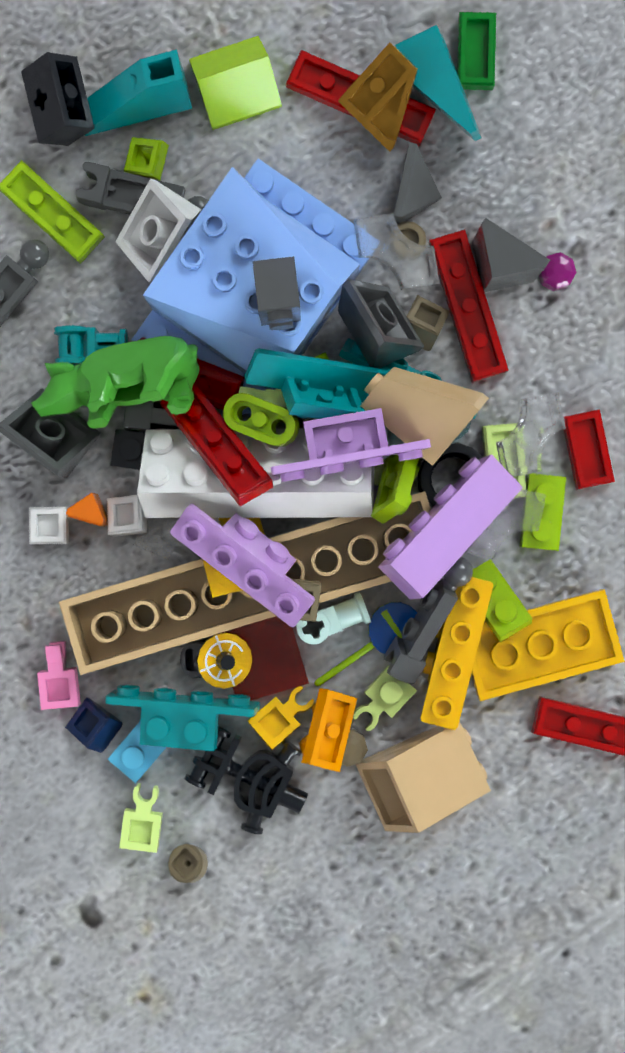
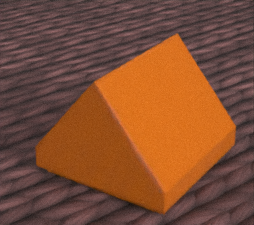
[66,493,108,527]

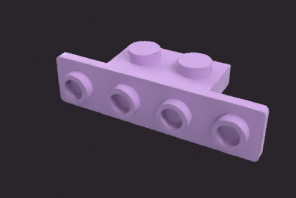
[271,408,431,482]
[170,504,315,627]

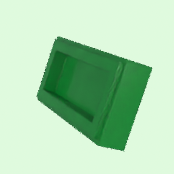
[457,12,497,90]

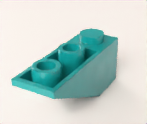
[85,49,193,136]

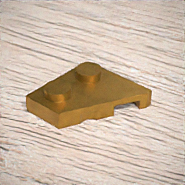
[338,42,418,152]

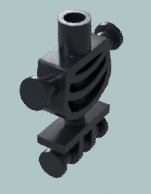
[184,726,308,834]

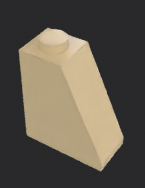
[361,367,489,466]

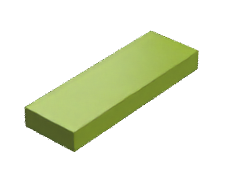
[0,160,105,264]

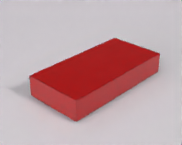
[561,409,615,490]

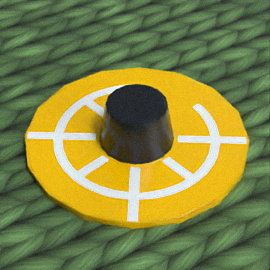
[197,633,252,689]

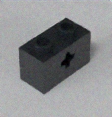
[21,52,95,146]

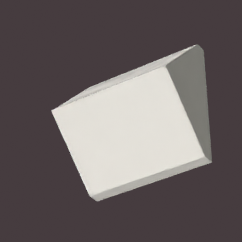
[116,178,201,283]

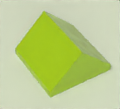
[189,36,282,130]

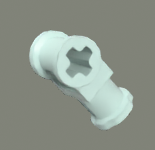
[296,591,371,645]

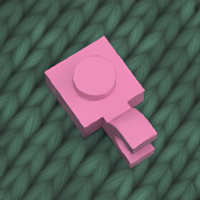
[37,641,81,710]

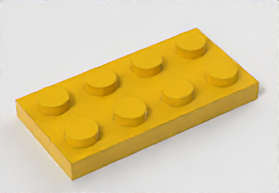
[471,589,625,701]

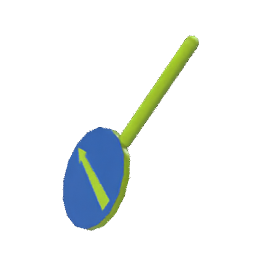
[314,602,417,686]

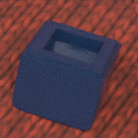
[65,697,123,753]

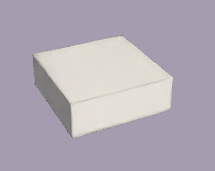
[107,495,147,537]
[29,507,69,544]

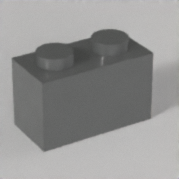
[252,256,301,330]

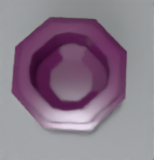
[539,252,577,292]

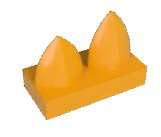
[298,688,358,772]

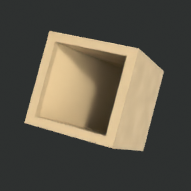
[356,722,491,833]

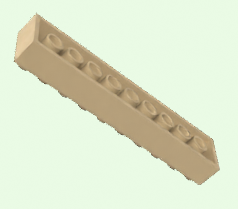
[59,491,431,675]

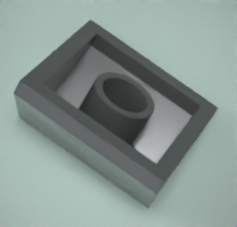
[472,218,550,292]
[338,279,424,369]
[0,388,101,478]

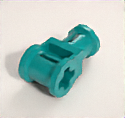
[54,325,129,366]

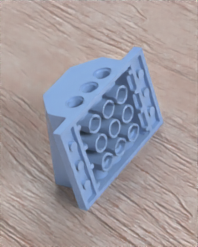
[131,158,379,415]

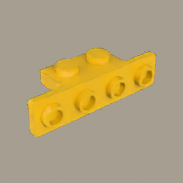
[420,577,493,730]

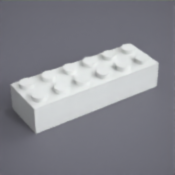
[137,428,374,518]

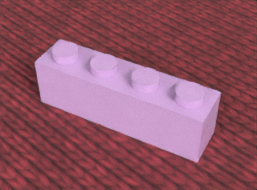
[378,454,523,600]

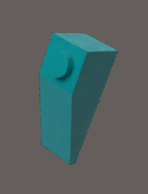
[395,25,482,141]

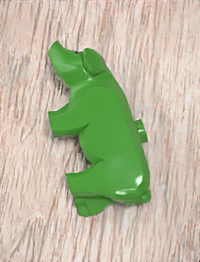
[31,336,199,429]

